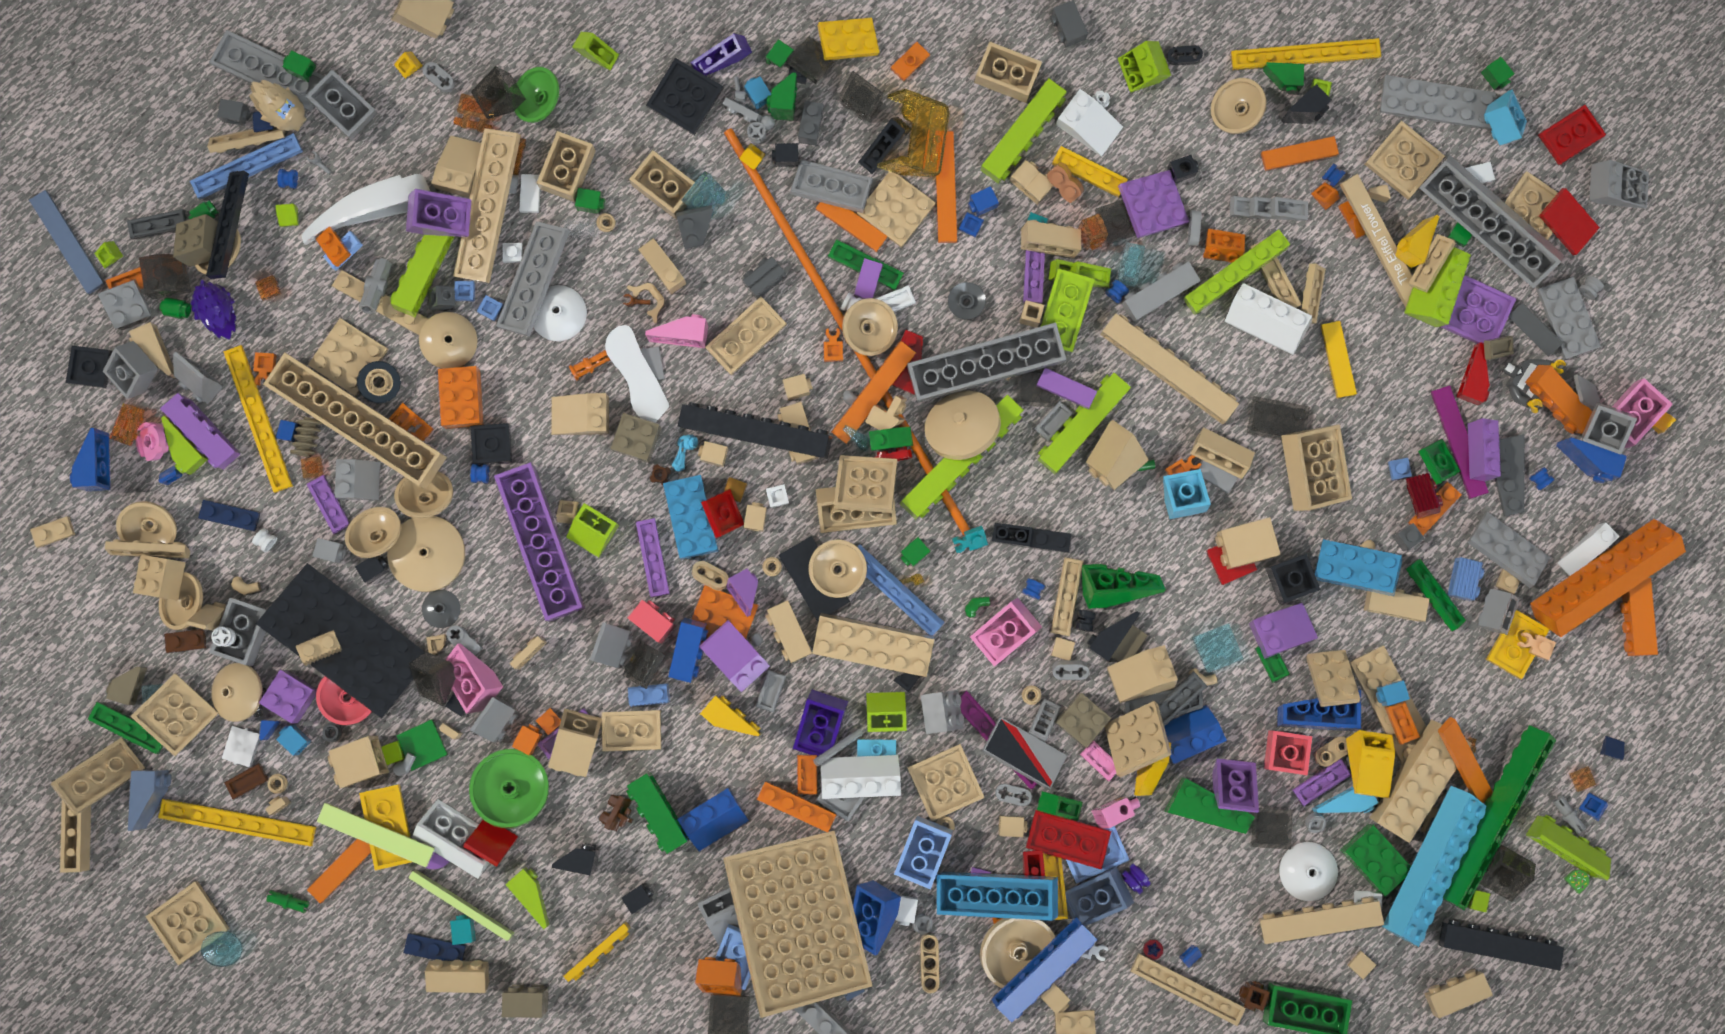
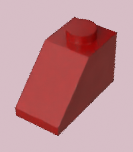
[1023,850,1045,876]

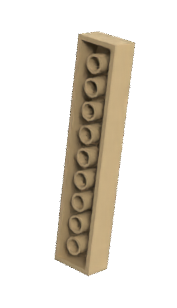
[263,352,447,489]

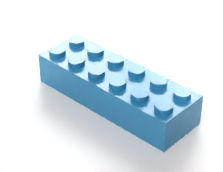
[937,872,1058,921]

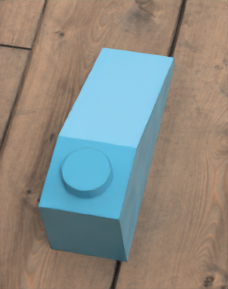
[1312,787,1378,813]

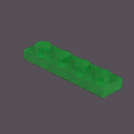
[828,239,904,291]
[1406,558,1466,631]
[87,702,163,754]

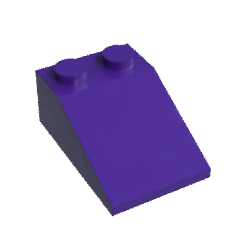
[793,689,849,757]

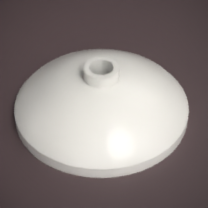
[534,285,587,341]
[1279,842,1338,901]

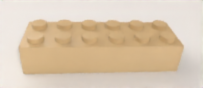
[812,613,934,677]
[1370,720,1472,843]

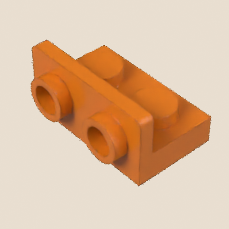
[1203,229,1245,263]

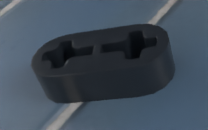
[1166,45,1203,65]

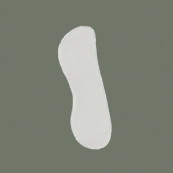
[605,325,669,423]

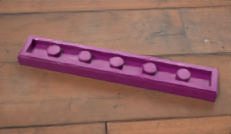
[1431,385,1489,499]
[960,690,1037,790]

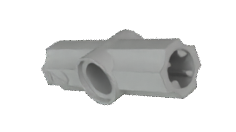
[359,258,392,315]

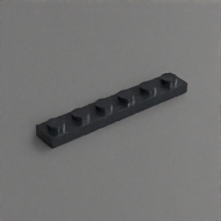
[206,170,249,279]

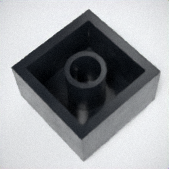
[1265,554,1320,604]

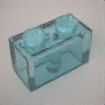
[1116,242,1145,287]

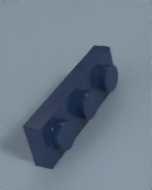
[198,500,260,532]
[403,933,466,961]

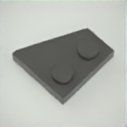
[676,205,713,249]

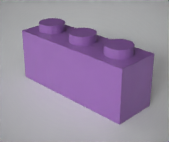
[1468,418,1501,481]

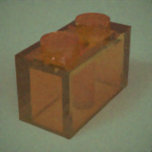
[1078,213,1108,251]

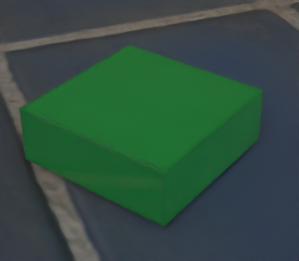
[1447,222,1472,247]

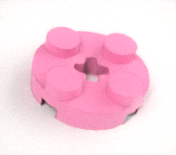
[136,422,169,461]

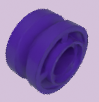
[1121,863,1151,895]

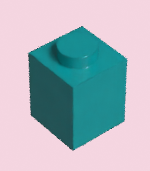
[450,914,476,945]

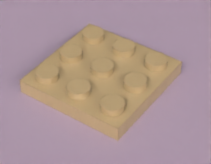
[1364,121,1445,200]
[857,170,936,248]
[1504,171,1558,240]
[308,318,388,396]
[833,455,897,513]
[131,673,219,756]
[1105,701,1172,777]
[907,744,985,821]
[145,881,230,965]

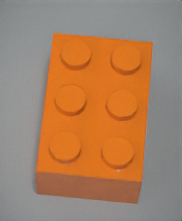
[438,366,484,429]

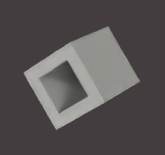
[312,538,346,564]

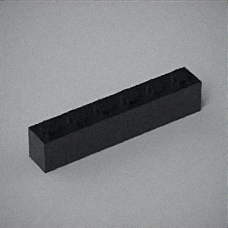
[1439,920,1564,971]

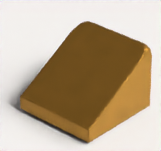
[724,477,747,503]

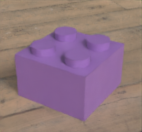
[259,670,317,724]

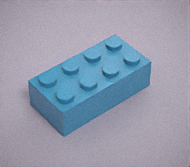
[663,475,719,560]
[1315,539,1403,597]

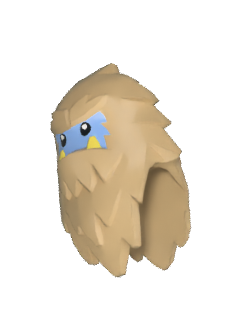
[250,80,306,131]

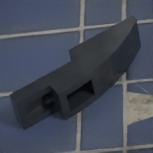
[992,523,1072,553]

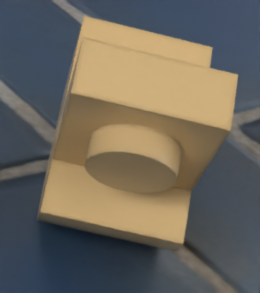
[865,395,907,430]

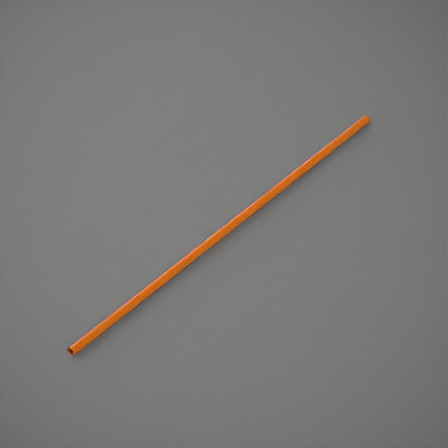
[724,128,970,535]

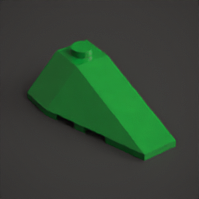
[1082,564,1166,609]

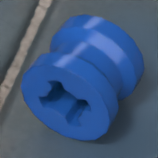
[1322,163,1346,187]
[277,169,298,189]
[1105,280,1129,304]
[470,464,490,484]
[1529,467,1555,490]
[1021,578,1045,600]

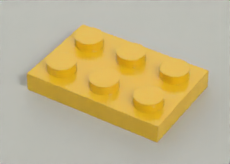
[817,18,880,60]
[1486,610,1549,679]

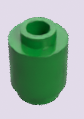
[188,200,219,219]
[160,297,191,319]

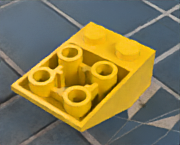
[700,695,761,736]
[1346,730,1395,798]

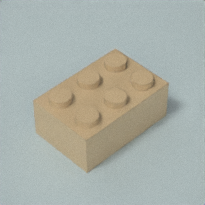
[974,41,1042,103]
[537,131,596,202]
[629,150,699,219]

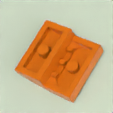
[389,403,434,441]

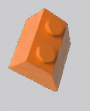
[695,957,742,996]

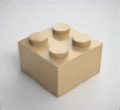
[133,555,186,600]

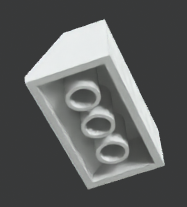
[1225,283,1312,355]
[820,755,901,799]
[412,799,489,879]

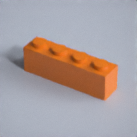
[1525,365,1592,434]
[1620,577,1658,656]
[757,781,836,832]

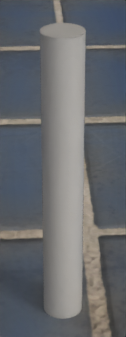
[813,729,863,766]

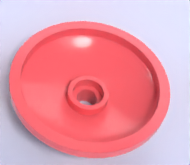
[316,676,372,725]

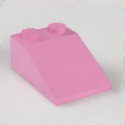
[645,314,708,348]
[970,598,1042,667]
[439,643,503,714]

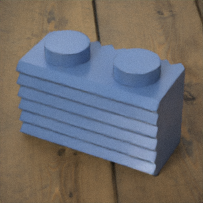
[1447,557,1484,601]
[628,684,670,707]

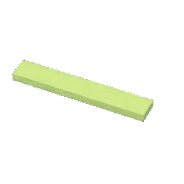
[317,803,435,867]
[409,870,515,941]

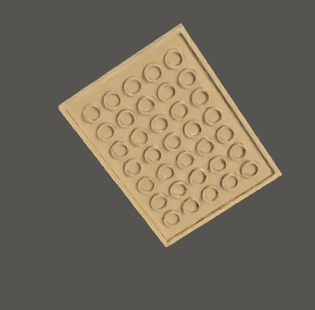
[723,831,872,1018]

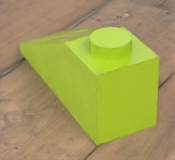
[161,416,208,475]
[505,867,550,929]

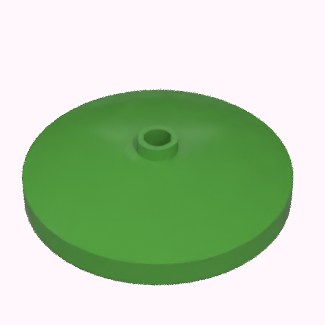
[469,749,549,828]

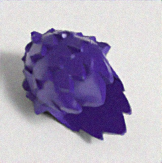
[191,280,236,340]

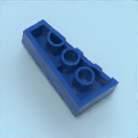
[1277,690,1361,731]

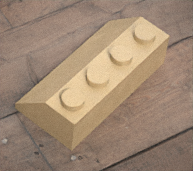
[816,487,897,533]

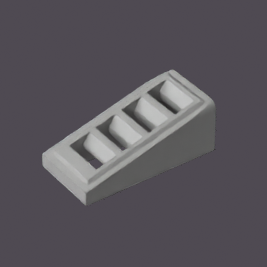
[1028,698,1061,742]

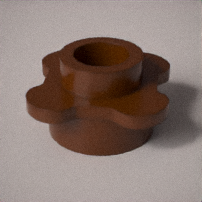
[650,464,671,485]

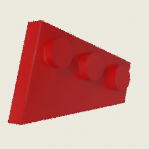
[891,330,923,395]

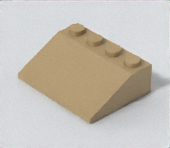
[1281,424,1352,511]

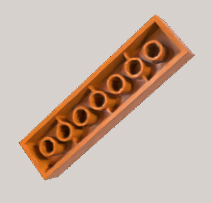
[1530,519,1686,638]

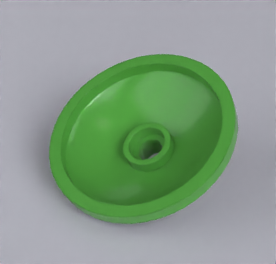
[512,67,559,123]

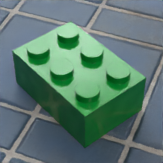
[1340,824,1411,896]

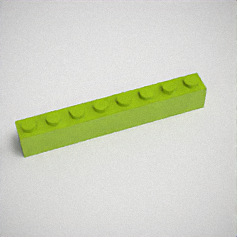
[899,394,1024,520]

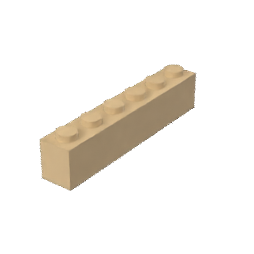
[1259,896,1384,944]

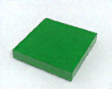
[1418,439,1460,485]
[396,719,448,771]

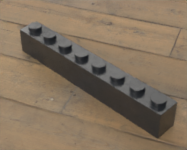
[677,402,833,459]

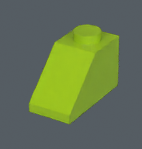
[572,31,619,70]

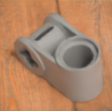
[446,626,483,655]

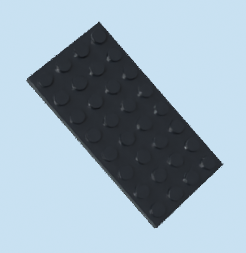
[255,563,432,719]

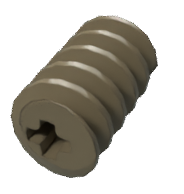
[290,416,323,458]

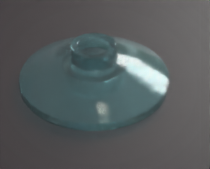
[201,931,242,967]

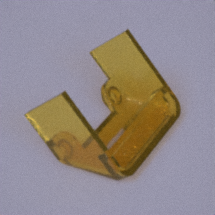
[877,89,949,177]

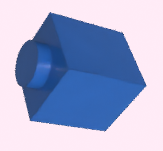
[968,186,999,217]

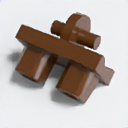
[599,795,634,832]

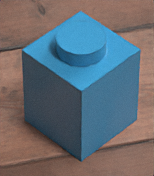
[744,76,771,110]
[1376,680,1410,706]
[276,725,311,756]

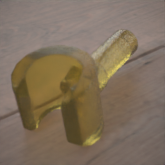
[899,574,924,586]

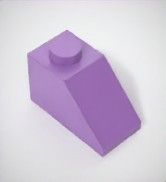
[726,568,758,617]

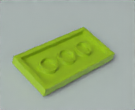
[1041,268,1095,352]

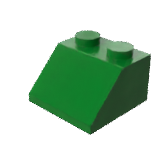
[767,72,797,121]

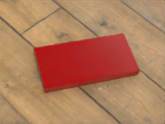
[1025,810,1111,870]

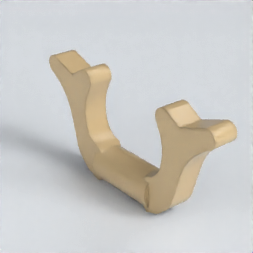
[627,283,665,323]

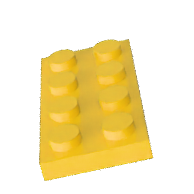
[359,784,412,870]

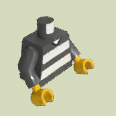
[1502,359,1566,413]

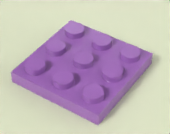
[1118,170,1189,238]
[1440,275,1516,344]

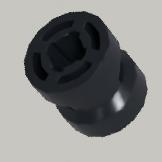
[1074,609,1096,632]

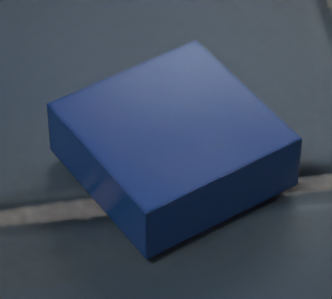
[959,212,984,238]

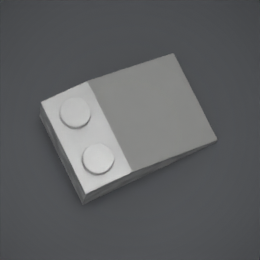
[173,352,224,403]
[590,622,634,669]

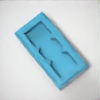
[857,739,896,757]

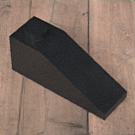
[858,117,912,174]
[1087,611,1140,662]

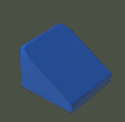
[276,420,299,442]
[158,464,182,485]
[259,720,281,740]
[1579,793,1608,821]
[1180,945,1202,968]

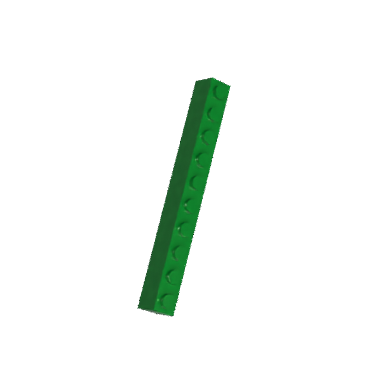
[1443,725,1556,911]

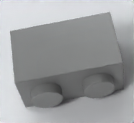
[1478,589,1519,635]

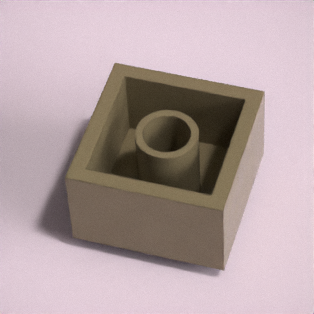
[173,214,218,267]
[610,413,661,463]
[1054,693,1111,748]
[502,983,549,1018]

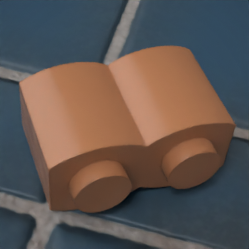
[1047,162,1084,203]

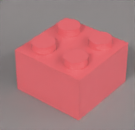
[628,600,676,644]
[1264,730,1312,776]

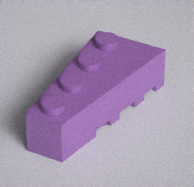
[160,393,240,470]

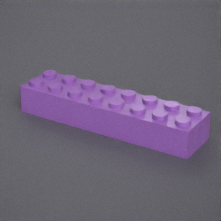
[494,462,586,622]

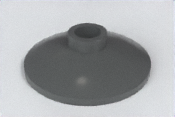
[948,282,986,320]
[422,590,460,628]

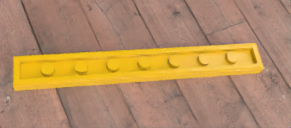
[1231,38,1381,70]
[223,345,293,493]
[158,799,316,847]

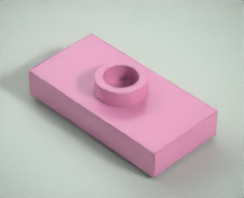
[1080,740,1116,781]

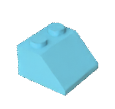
[1484,89,1527,145]
[1163,469,1211,519]

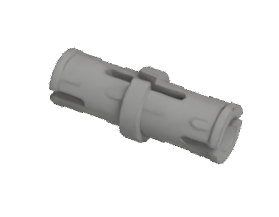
[1552,795,1586,834]

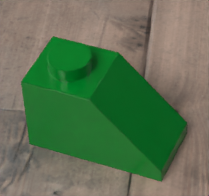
[1263,62,1304,94]
[869,427,913,451]
[1037,791,1083,821]

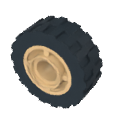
[357,361,401,403]

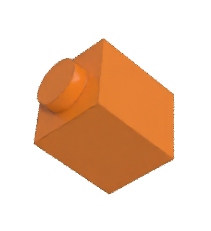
[512,724,543,755]

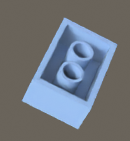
[894,816,954,890]

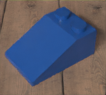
[70,428,110,492]
[1556,437,1627,483]
[853,880,901,955]

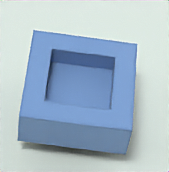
[455,281,475,301]
[477,295,504,322]
[1388,458,1412,480]

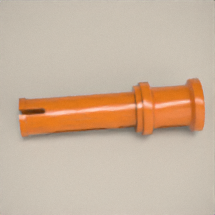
[568,350,610,381]

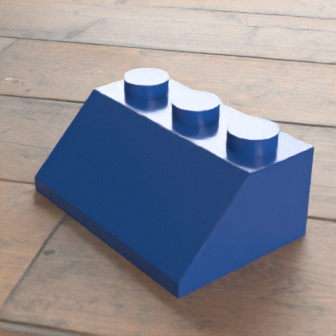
[1164,705,1227,764]
[677,788,749,851]

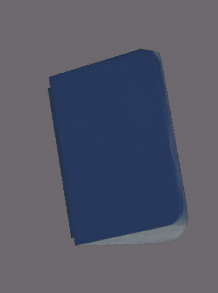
[253,111,274,133]
[1600,736,1625,761]

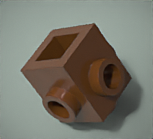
[1239,980,1270,1011]

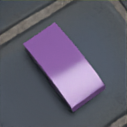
[854,258,883,299]

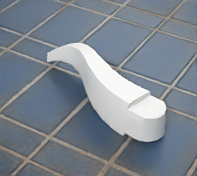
[301,174,431,245]

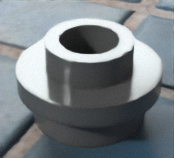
[322,723,343,742]

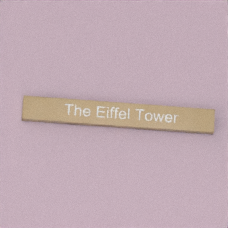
[1339,174,1413,308]

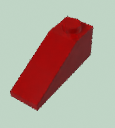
[1456,342,1490,405]

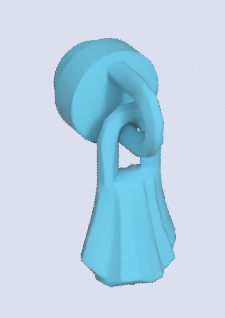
[672,434,698,472]

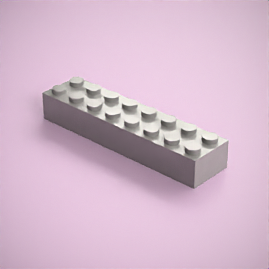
[1419,155,1565,288]
[907,323,1066,403]

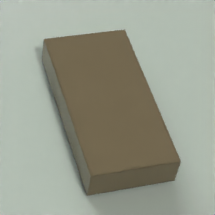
[1484,336,1514,360]
[1112,625,1148,662]

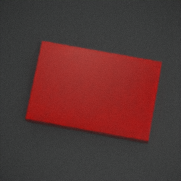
[1538,105,1606,165]
[1539,188,1600,255]

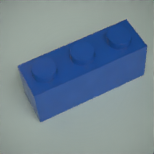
[668,618,708,683]

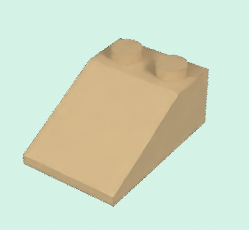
[431,136,481,198]
[551,393,609,435]
[1107,645,1178,703]

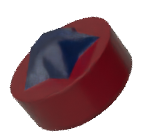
[1143,939,1163,960]

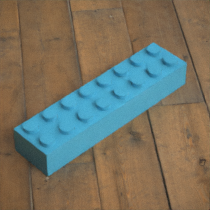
[1382,786,1487,947]

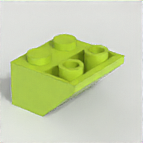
[1118,41,1172,92]
[566,503,620,558]
[866,692,907,732]

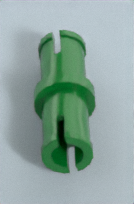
[266,890,309,914]

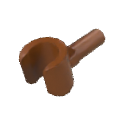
[623,294,651,307]

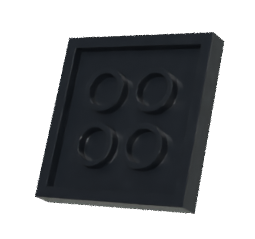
[646,58,724,136]

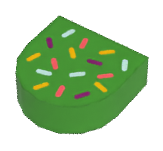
[1564,869,1589,894]

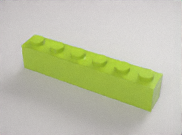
[980,78,1067,183]
[1184,229,1290,315]
[390,235,455,318]
[1038,373,1131,475]

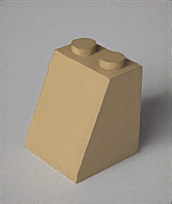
[391,0,454,39]
[1086,420,1149,490]
[1215,517,1281,570]
[548,708,602,777]
[328,736,389,788]

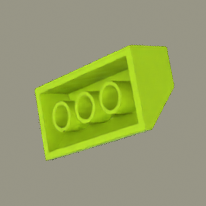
[1404,247,1471,327]
[1526,815,1611,881]

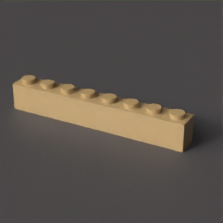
[1100,314,1239,425]

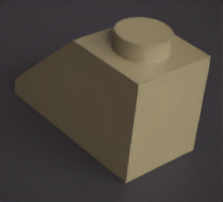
[106,666,147,705]

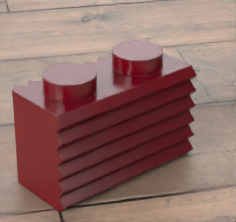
[1406,473,1443,519]

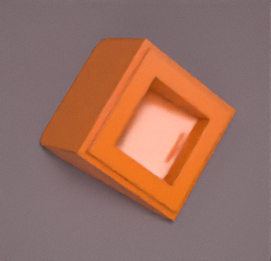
[1311,182,1340,210]

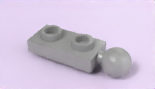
[723,97,775,130]

